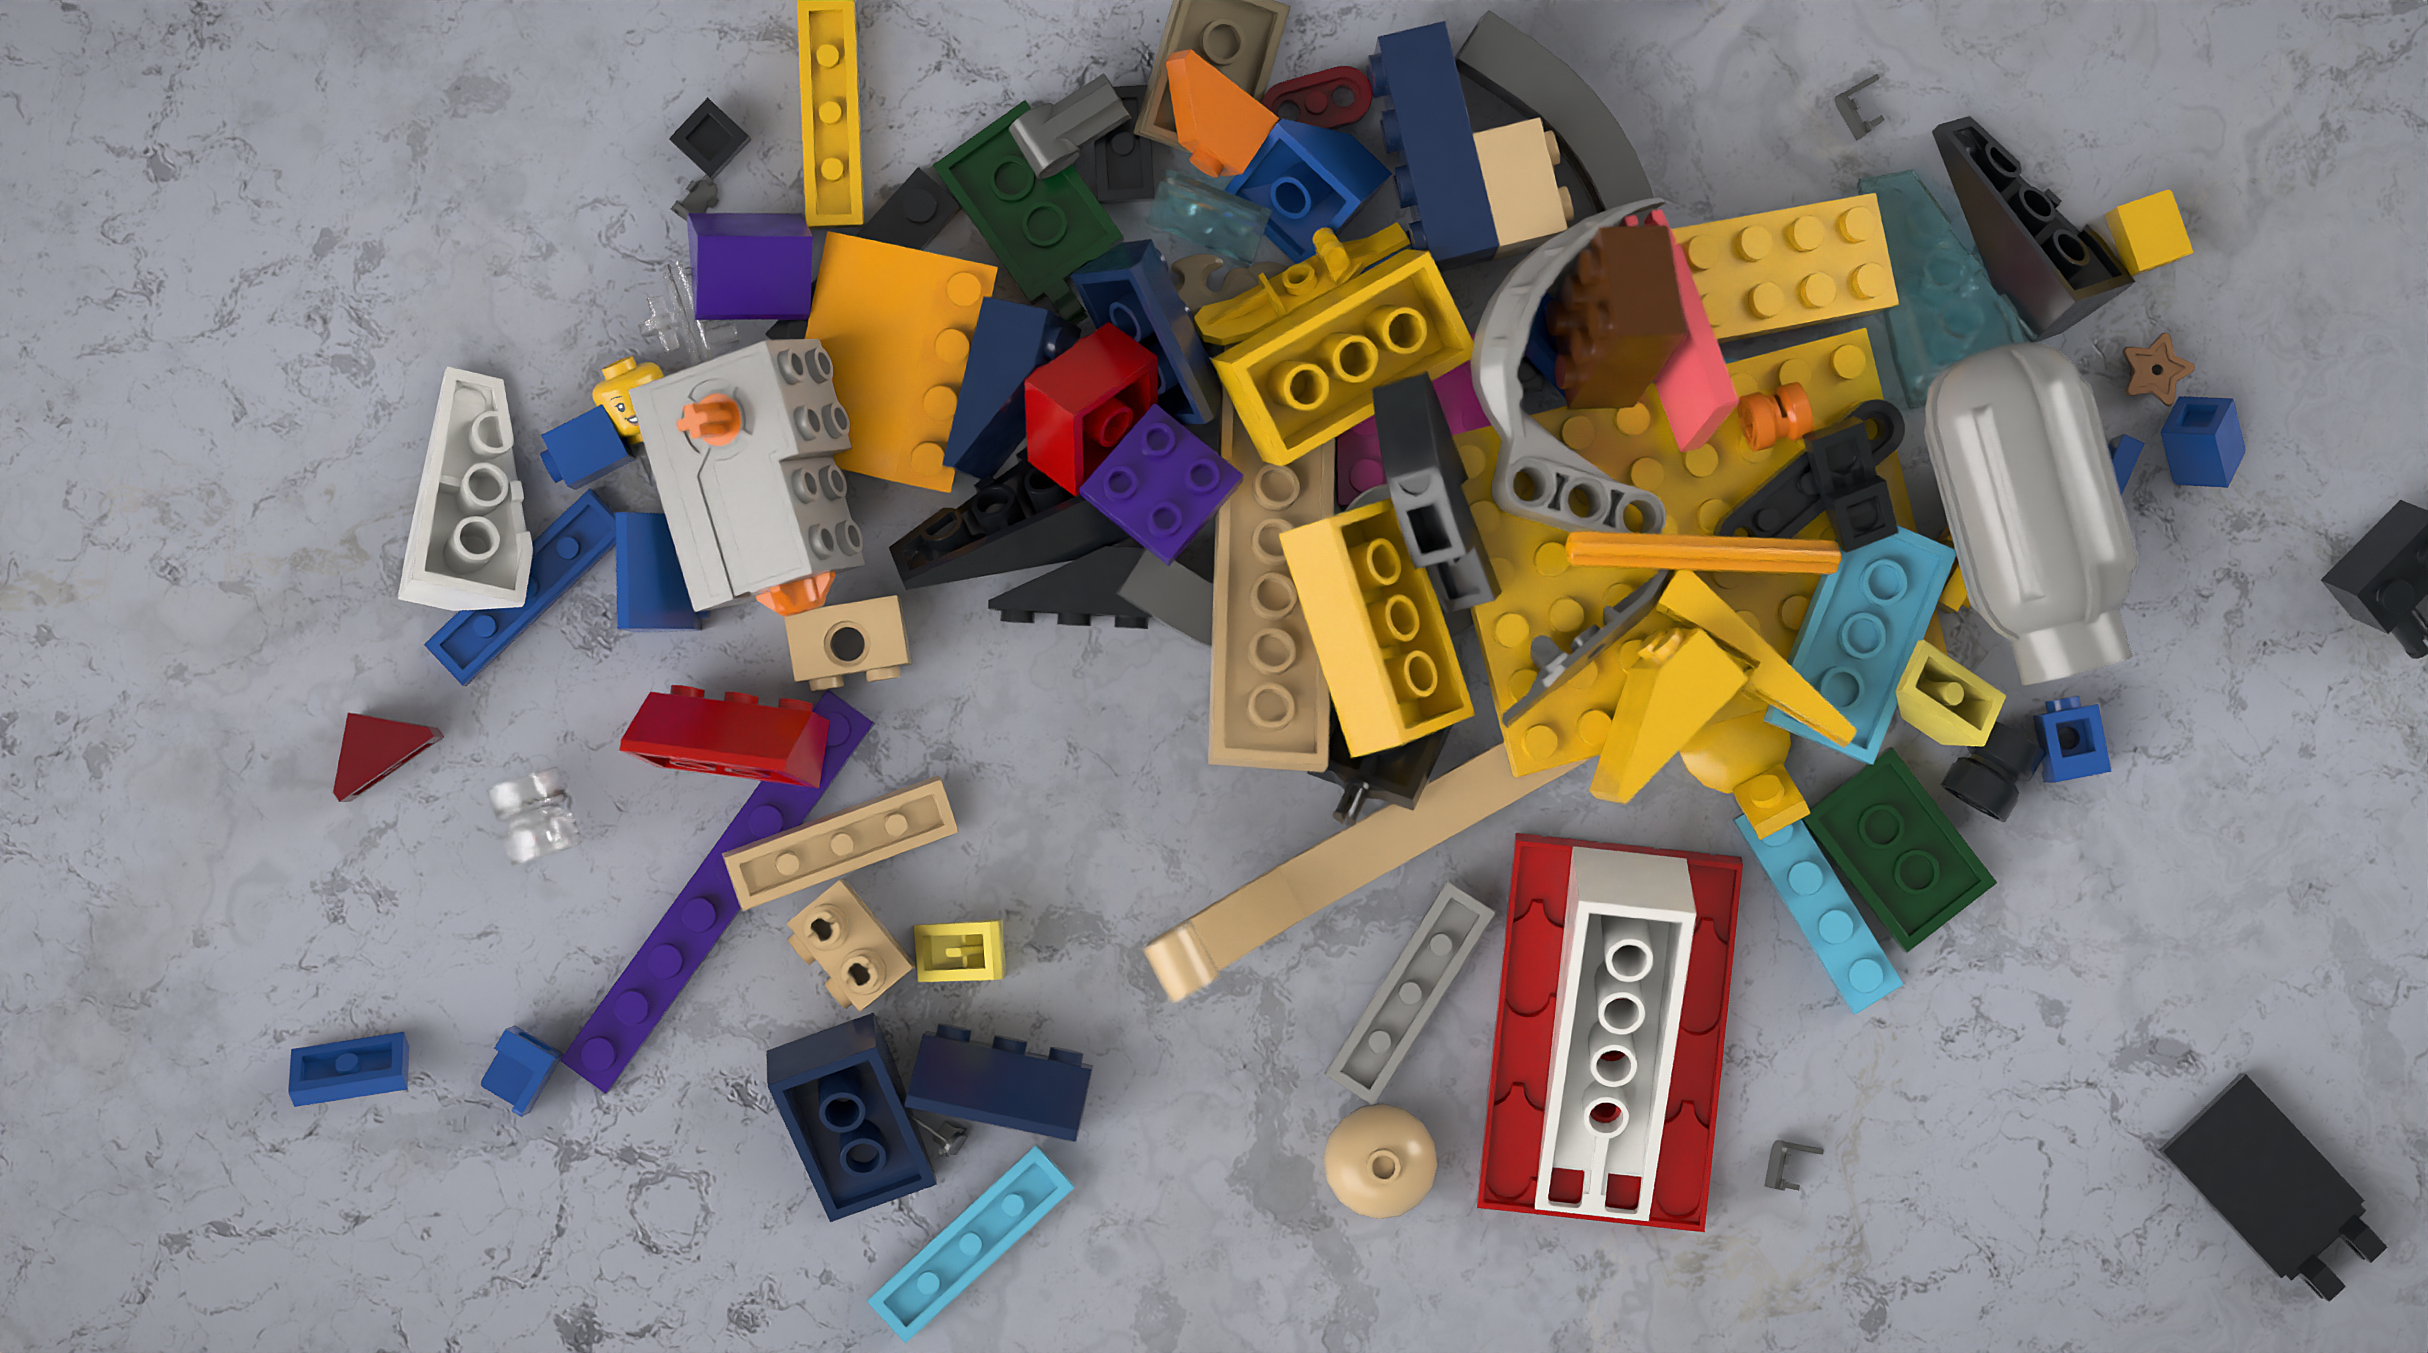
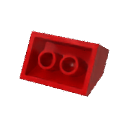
[619,685,830,788]

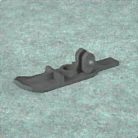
[1502,569,1675,728]

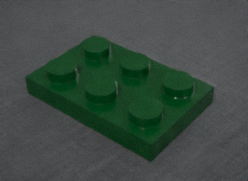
[1801,747,1997,953]

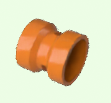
[1737,382,1813,452]

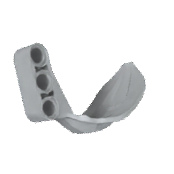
[1470,197,1666,534]

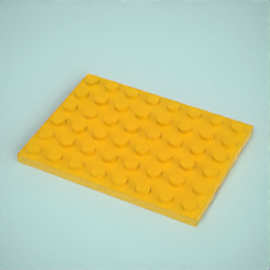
[1452,328,1948,777]

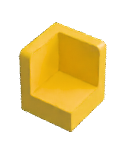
[2105,190,2194,276]

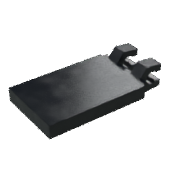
[2158,1073,2388,1302]

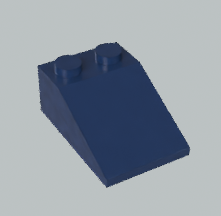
[942,296,1082,481]
[766,1013,937,1222]

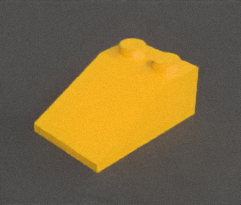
[1589,628,1749,804]

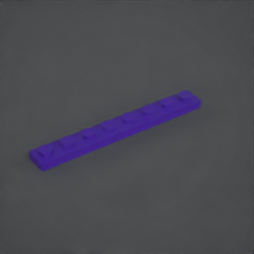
[559,690,875,1094]

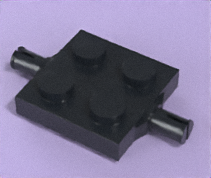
[1307,705,1453,826]

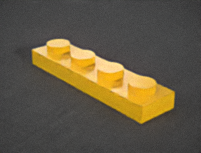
[797,0,865,230]

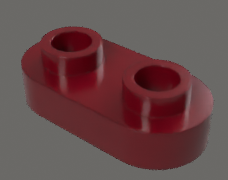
[1261,66,1372,132]

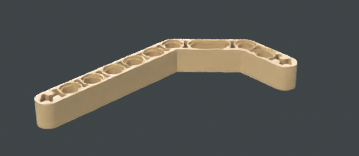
[1143,740,1596,1003]

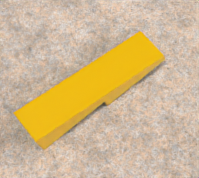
[1656,570,1857,748]

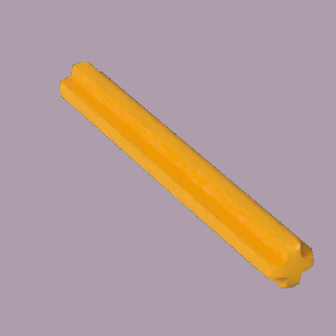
[1565,531,1842,575]

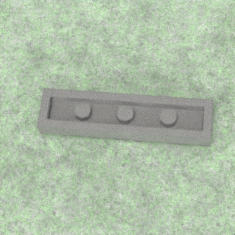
[1324,881,1496,1105]

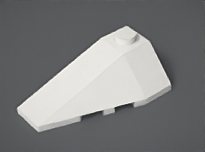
[398,366,533,611]

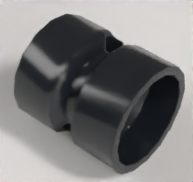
[1940,721,2046,822]

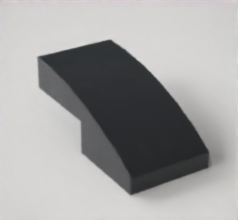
[1802,416,1899,553]

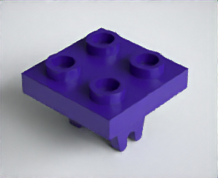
[1080,403,1244,567]

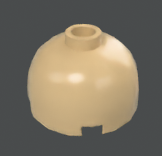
[1323,1103,1438,1219]

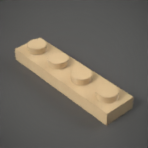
[722,776,959,911]

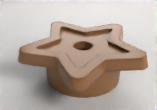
[2122,333,2195,406]

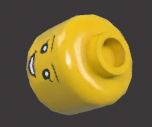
[592,355,664,445]

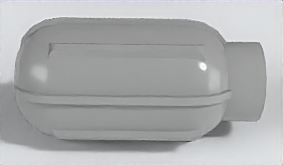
[1924,342,2138,685]

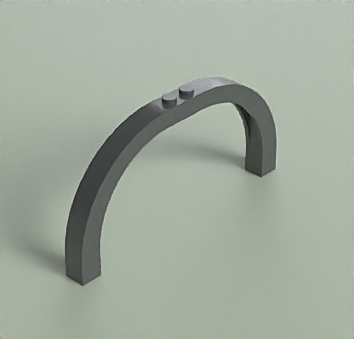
[1116,10,1657,648]

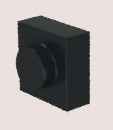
[669,97,752,180]

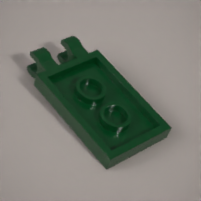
[932,100,1124,326]

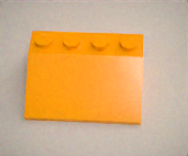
[805,231,998,493]

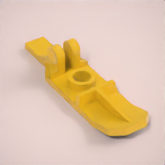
[1193,222,1411,346]

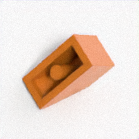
[1166,49,1279,178]

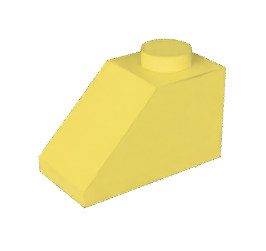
[1895,640,2006,747]

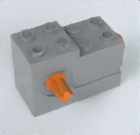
[629,339,865,617]

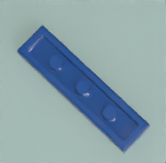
[424,488,616,686]

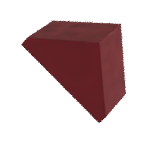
[333,713,444,802]

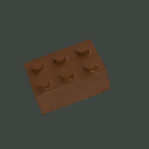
[1546,225,1687,410]

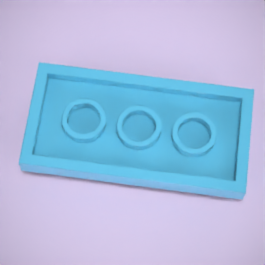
[1763,525,1957,765]

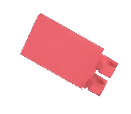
[1619,209,1739,453]

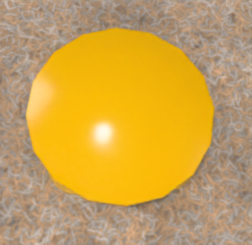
[1679,709,1791,794]

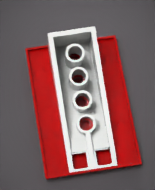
[1477,833,1743,1232]

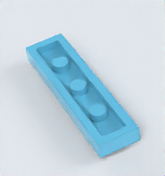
[1732,813,1904,1015]
[867,1144,1075,1344]

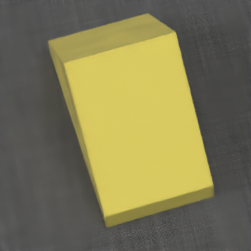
[914,918,1006,982]

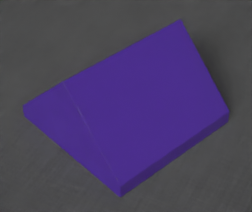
[687,213,813,320]

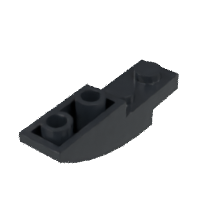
[1372,371,1502,614]

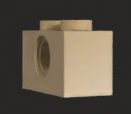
[784,595,912,692]

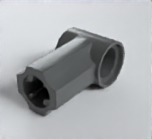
[1009,73,1132,179]

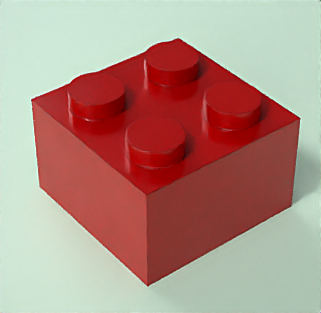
[1025,322,1158,497]

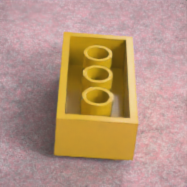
[1671,193,1899,344]
[1211,249,1474,467]
[1279,497,1475,758]

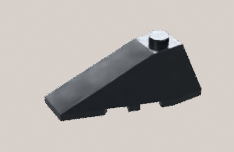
[1932,116,2135,342]
[889,446,1132,590]

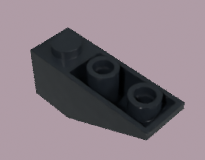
[988,546,1154,629]

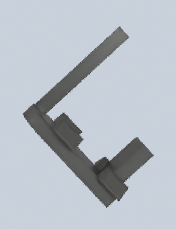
[1835,74,1885,141]
[671,174,719,222]
[910,1115,968,1157]
[1764,1140,1824,1191]

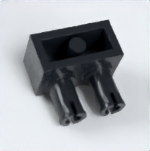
[2321,500,2428,659]

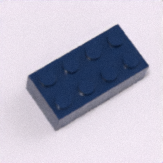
[1366,21,1500,273]

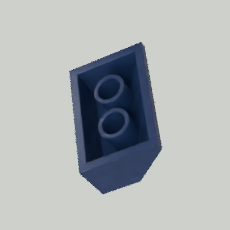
[1070,239,1222,425]
[904,1023,1093,1142]

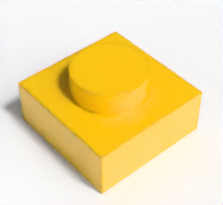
[1731,763,1811,840]

